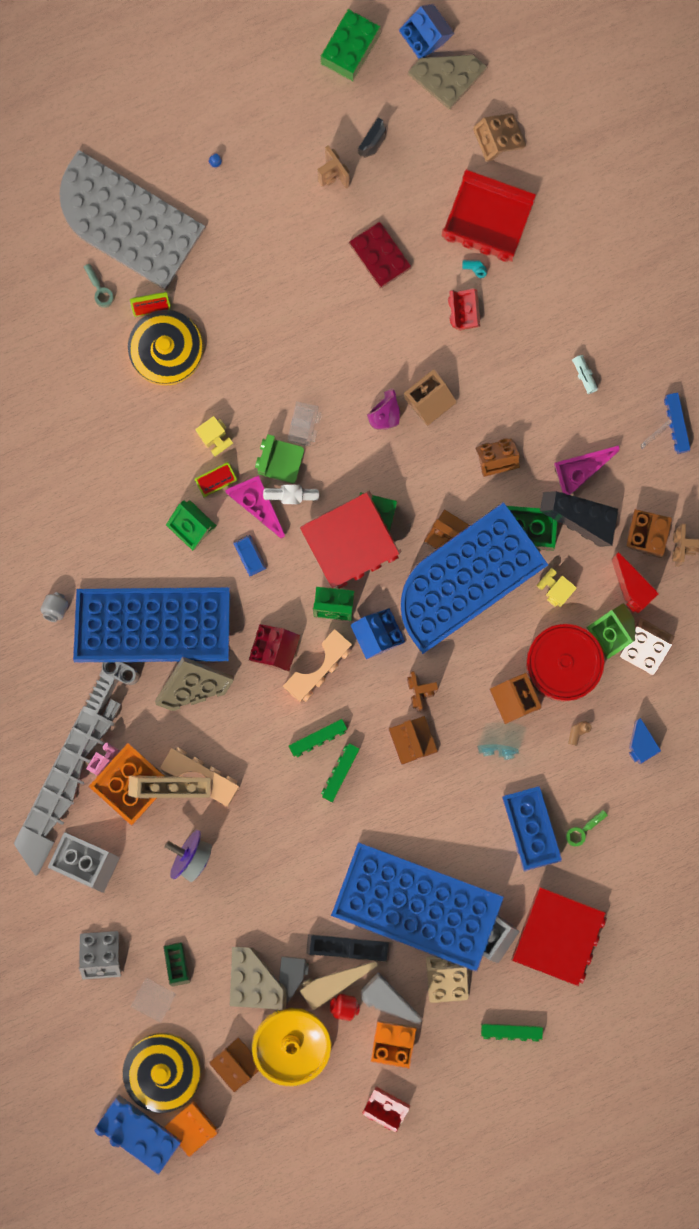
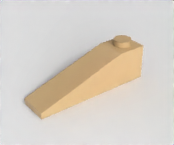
[128,776,211,798]
[300,961,378,1010]

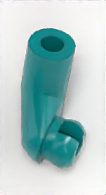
[462,260,487,278]

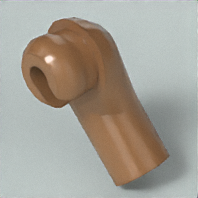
[568,721,592,746]

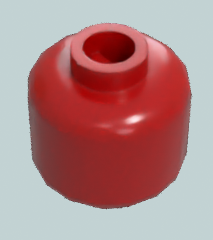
[330,994,360,1021]

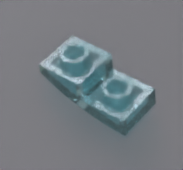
[477,744,519,760]

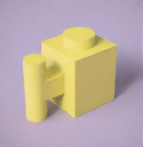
[195,416,233,456]
[536,568,577,607]

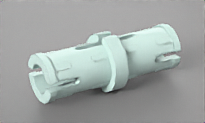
[572,355,598,394]

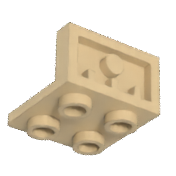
[426,956,468,1003]

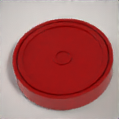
[526,624,604,702]

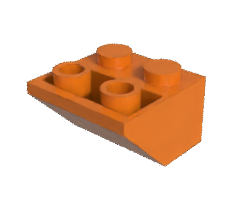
[371,1020,416,1068]

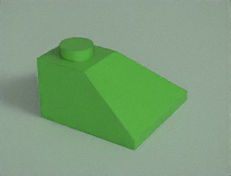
[586,603,635,659]

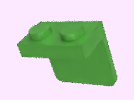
[255,434,304,484]

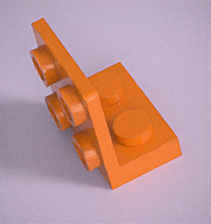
[165,1101,219,1157]

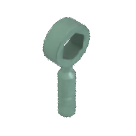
[84,264,114,308]

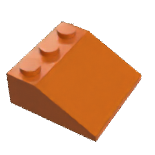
[88,743,165,826]

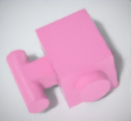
[86,743,121,776]

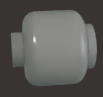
[40,592,69,622]

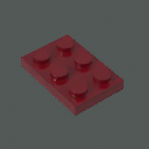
[349,221,412,289]

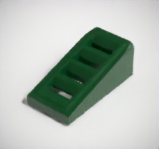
[163,942,190,987]

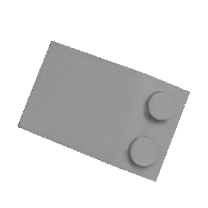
[48,832,120,893]
[483,915,520,963]

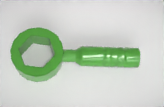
[566,810,608,847]

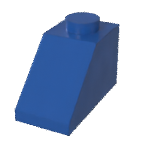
[629,718,661,764]

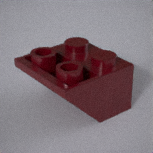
[249,624,300,672]

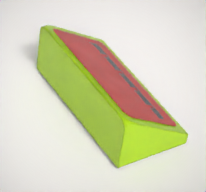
[130,292,171,317]
[194,462,237,498]

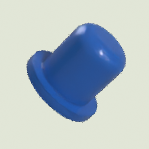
[209,154,222,168]

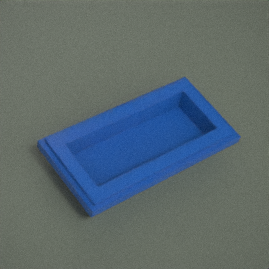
[233,535,267,577]

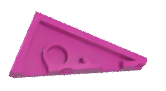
[554,446,620,495]
[225,475,285,539]

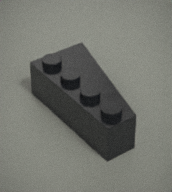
[540,491,618,547]

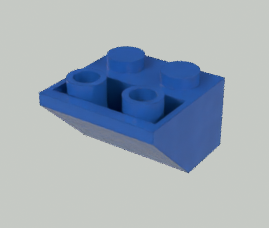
[399,4,454,59]
[350,608,405,660]

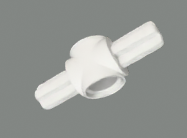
[263,485,319,504]

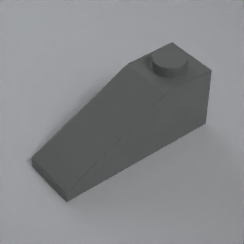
[276,956,309,1012]

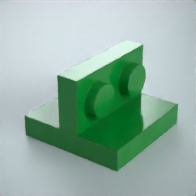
[166,500,217,551]
[313,586,354,621]

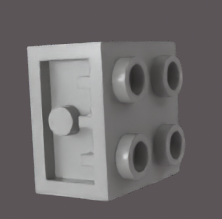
[79,931,121,980]

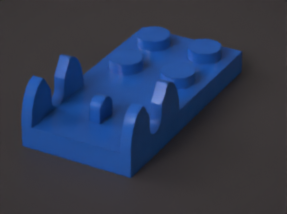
[502,786,562,872]
[94,1095,182,1175]

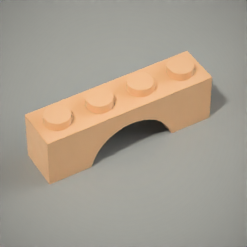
[283,629,352,703]
[160,747,239,807]

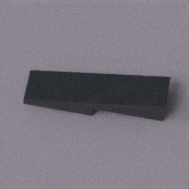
[306,934,389,962]

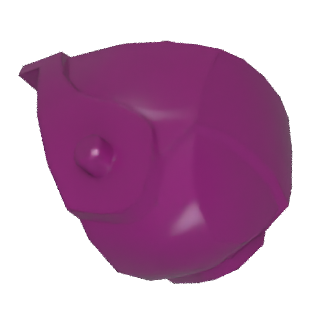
[367,389,400,430]

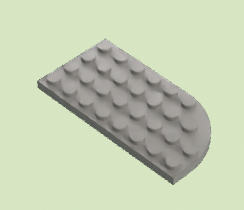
[60,150,206,290]

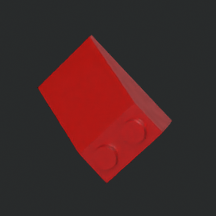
[612,552,659,614]

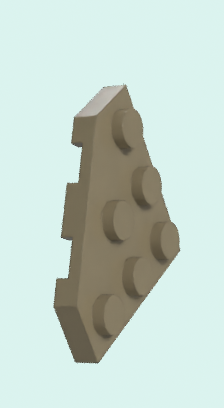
[408,55,487,110]
[155,657,234,711]
[230,947,286,1010]

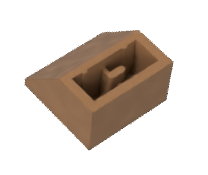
[404,369,457,427]

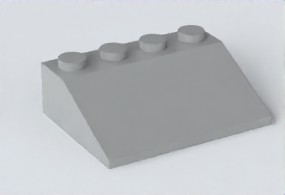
[362,972,421,1023]

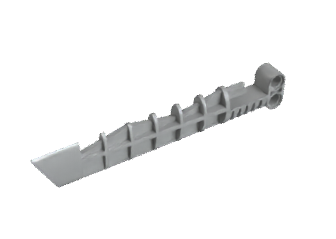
[14,662,140,875]

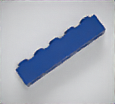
[664,393,690,454]

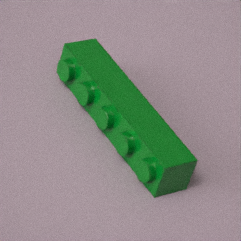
[288,719,347,758]
[321,743,360,803]
[481,1024,543,1042]

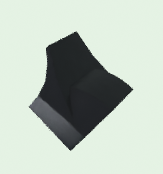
[358,117,386,158]

